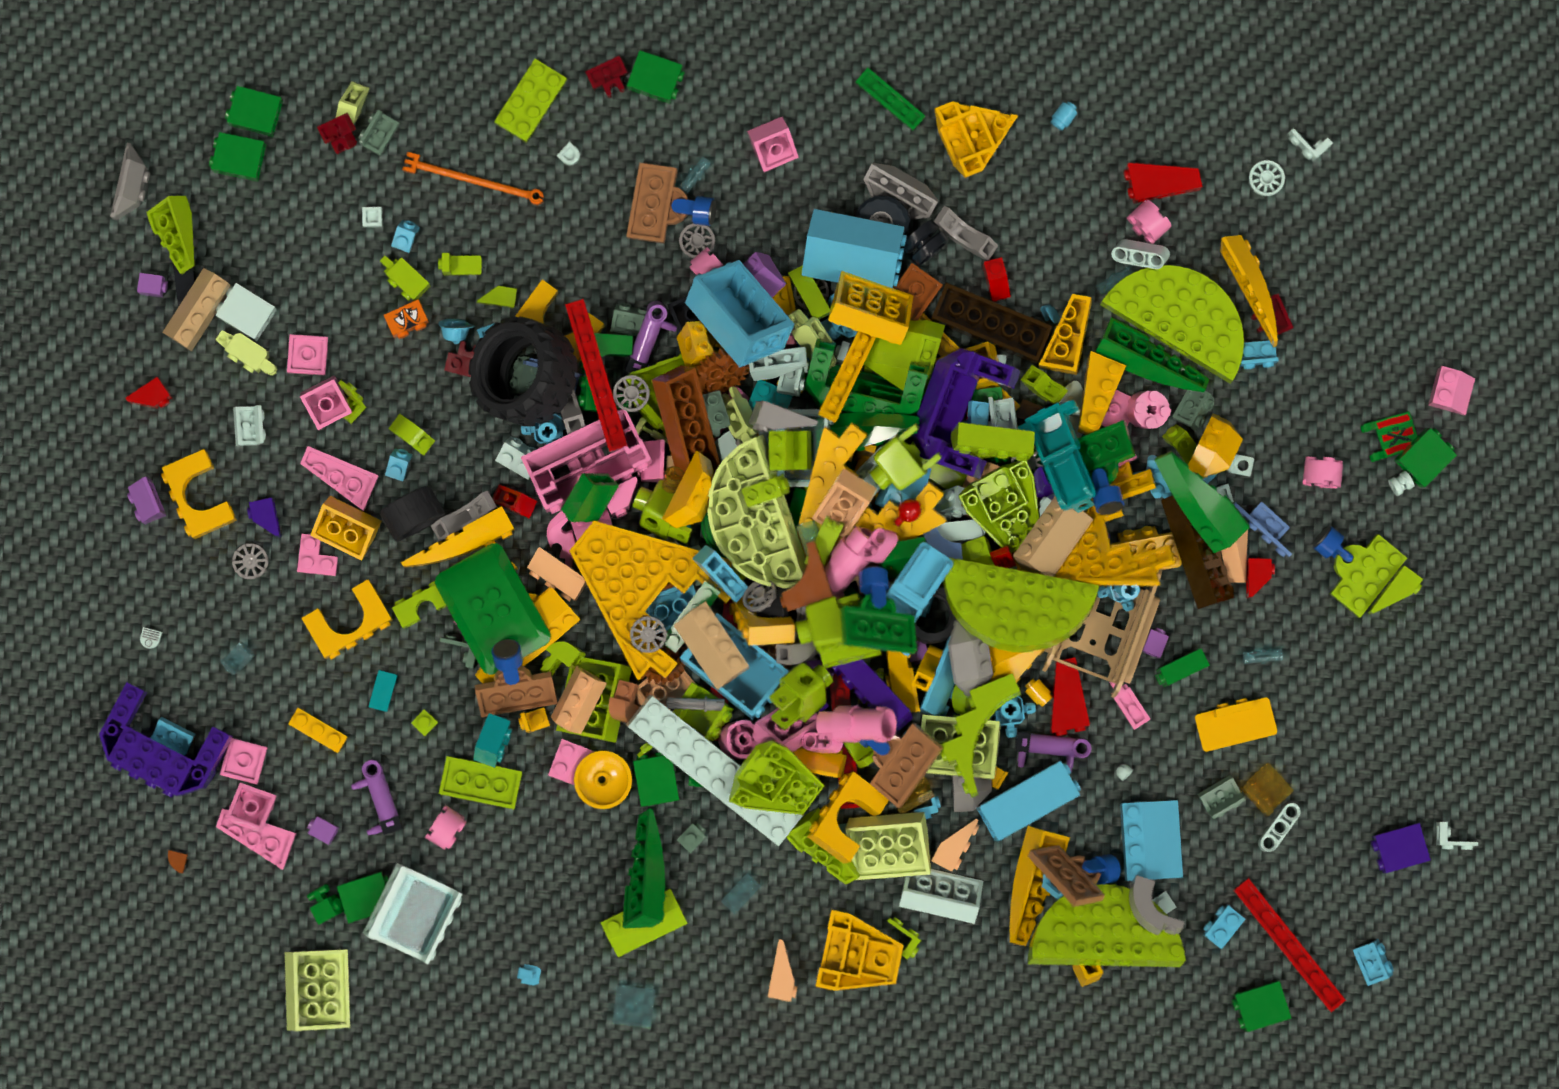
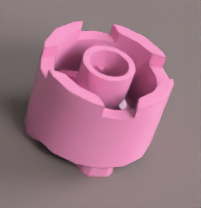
[1127,200,1172,244]
[690,247,724,275]
[1126,391,1171,429]
[1302,457,1343,488]
[718,720,759,760]
[425,805,467,850]

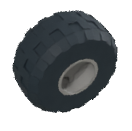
[854,196,911,239]

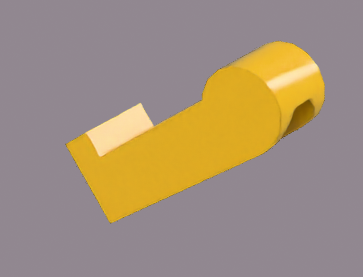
[911,644,943,692]

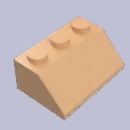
[527,547,587,602]
[551,666,607,734]

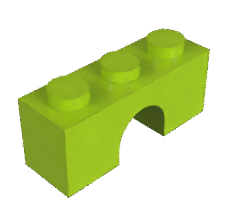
[392,581,447,629]

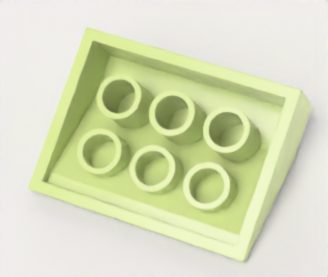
[921,715,1001,779]
[845,812,931,880]
[285,949,350,1031]

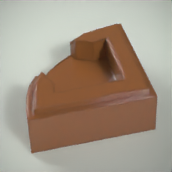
[168,850,188,873]

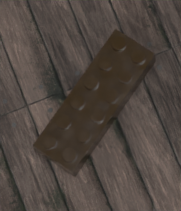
[931,283,1052,364]
[1161,495,1235,609]

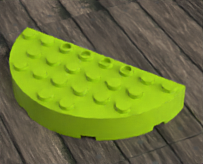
[1100,265,1244,384]
[943,557,1099,653]
[1028,884,1186,967]

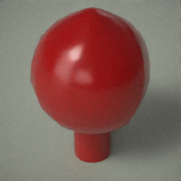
[893,499,922,527]

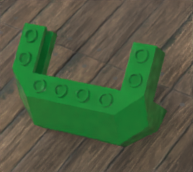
[805,339,929,416]

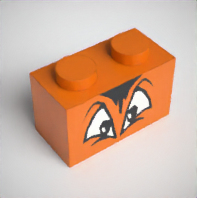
[384,300,429,339]

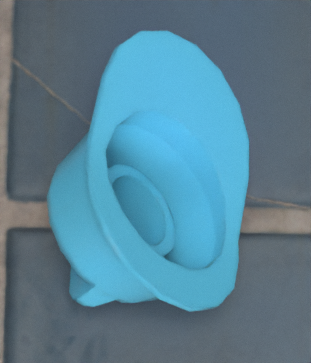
[438,319,475,344]

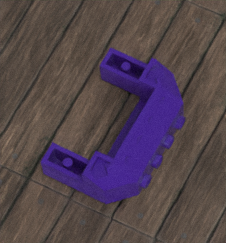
[911,348,1021,480]
[99,682,233,798]

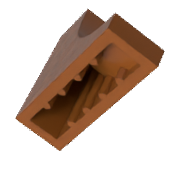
[780,540,833,611]

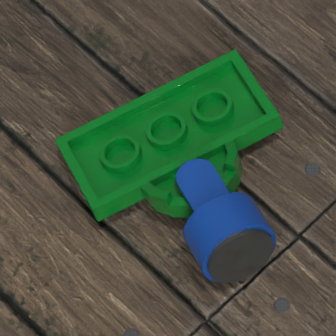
[1078,420,1135,515]
[840,566,917,654]

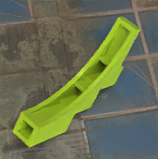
[940,673,1021,798]

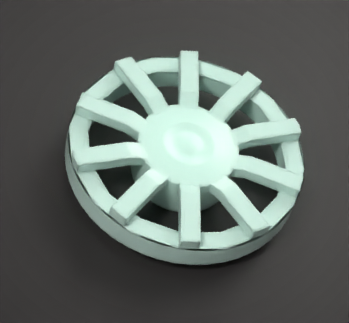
[1249,160,1285,196]

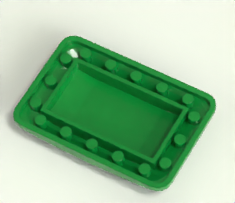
[435,543,551,675]

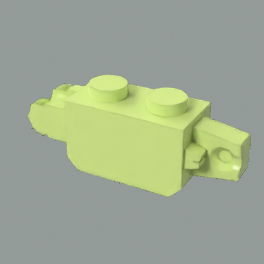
[788,309,837,370]
[216,331,277,376]
[721,386,759,443]

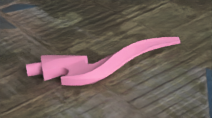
[547,474,581,567]

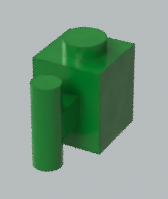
[307,884,344,925]

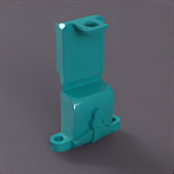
[1017,400,1096,513]

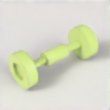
[635,417,671,454]

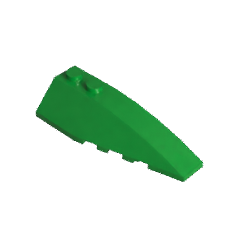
[1095,317,1209,392]
[802,412,920,461]
[1154,452,1250,553]
[622,808,666,928]

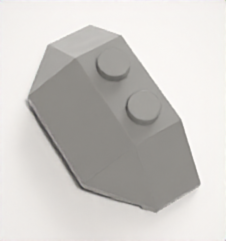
[110,143,150,220]
[863,163,939,220]
[948,620,993,696]
[952,776,992,812]

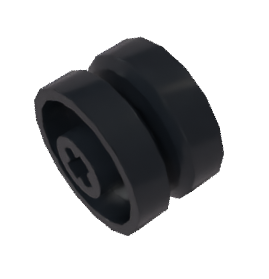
[901,219,949,267]

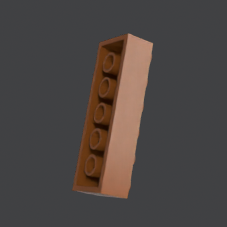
[652,365,720,484]

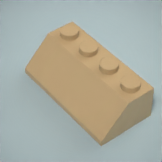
[162,268,231,352]
[1013,496,1093,577]
[674,602,750,690]

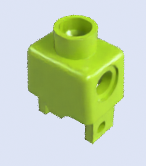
[869,423,942,490]
[632,480,692,544]
[796,594,860,654]
[769,663,833,731]

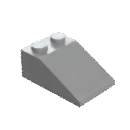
[749,401,818,432]

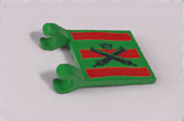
[1360,411,1417,462]

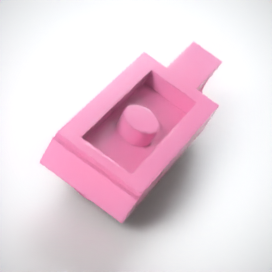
[1109,682,1150,730]

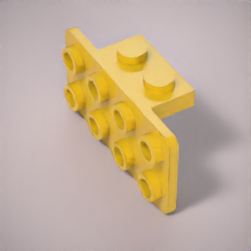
[1111,526,1182,570]
[1195,697,1277,752]

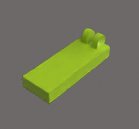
[804,515,844,566]

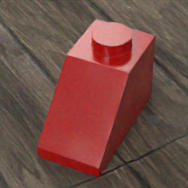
[982,257,1011,302]
[125,377,173,409]
[492,485,537,518]
[1246,558,1275,598]

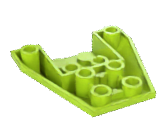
[863,320,945,398]
[958,461,1039,553]
[729,741,824,815]

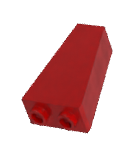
[1123,163,1202,204]
[1050,657,1090,736]

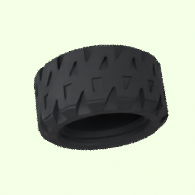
[468,317,578,426]

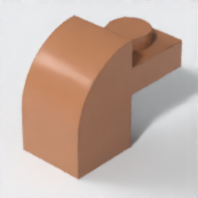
[609,680,640,723]

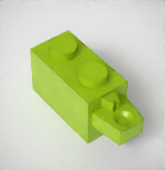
[380,256,431,301]

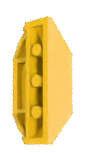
[1188,413,1243,479]
[662,451,715,528]

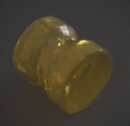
[662,466,684,493]

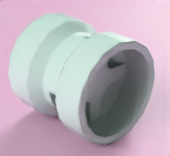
[1388,471,1415,496]

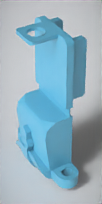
[886,542,953,657]

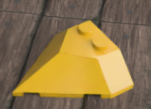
[934,101,1018,178]

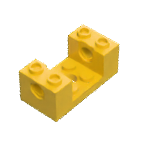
[677,321,725,368]

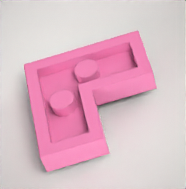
[297,534,338,576]

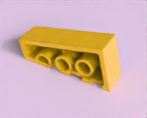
[1039,294,1092,375]
[1077,351,1126,435]

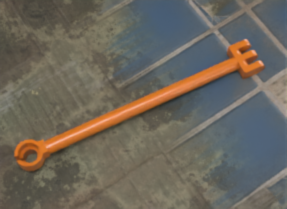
[402,152,544,205]

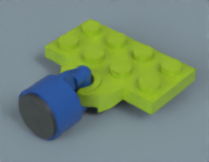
[1313,526,1407,618]

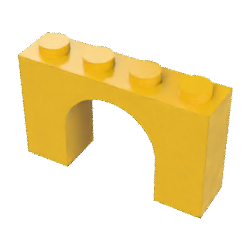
[515,280,605,363]
[161,449,237,539]
[302,579,393,660]
[729,596,795,645]
[807,772,889,864]

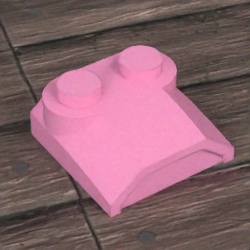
[225,783,277,832]

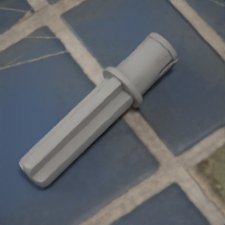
[666,697,724,712]

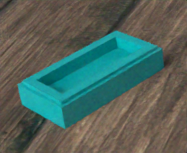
[368,670,398,712]

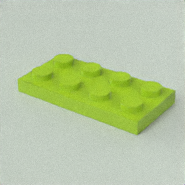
[494,59,567,143]
[439,756,523,809]

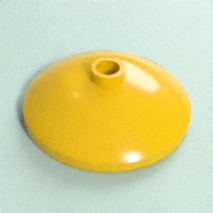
[574,751,632,809]

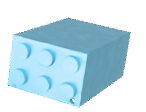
[802,209,907,288]
[685,260,794,367]
[680,613,789,720]
[976,761,1081,841]

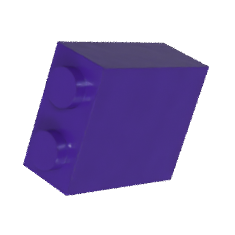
[1371,823,1431,873]

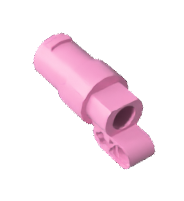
[824,526,898,599]
[801,706,897,753]

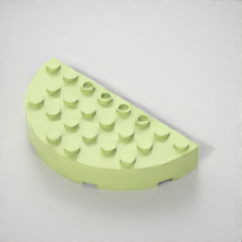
[708,434,807,588]

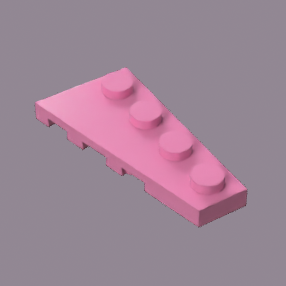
[300,446,379,511]
[216,809,296,870]

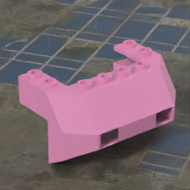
[521,409,652,514]

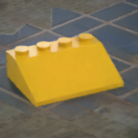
[828,271,914,345]

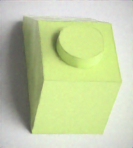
[336,82,369,124]

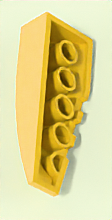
[1220,235,1278,348]
[401,506,515,568]
[475,586,580,684]
[885,651,920,712]
[1010,826,1070,946]

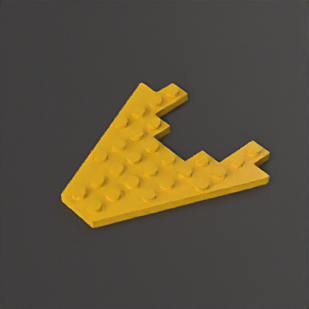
[797,423,947,567]
[1014,462,1175,586]
[569,521,732,680]

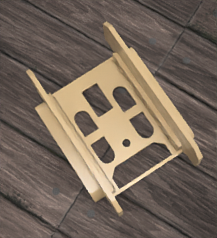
[1042,569,1163,698]

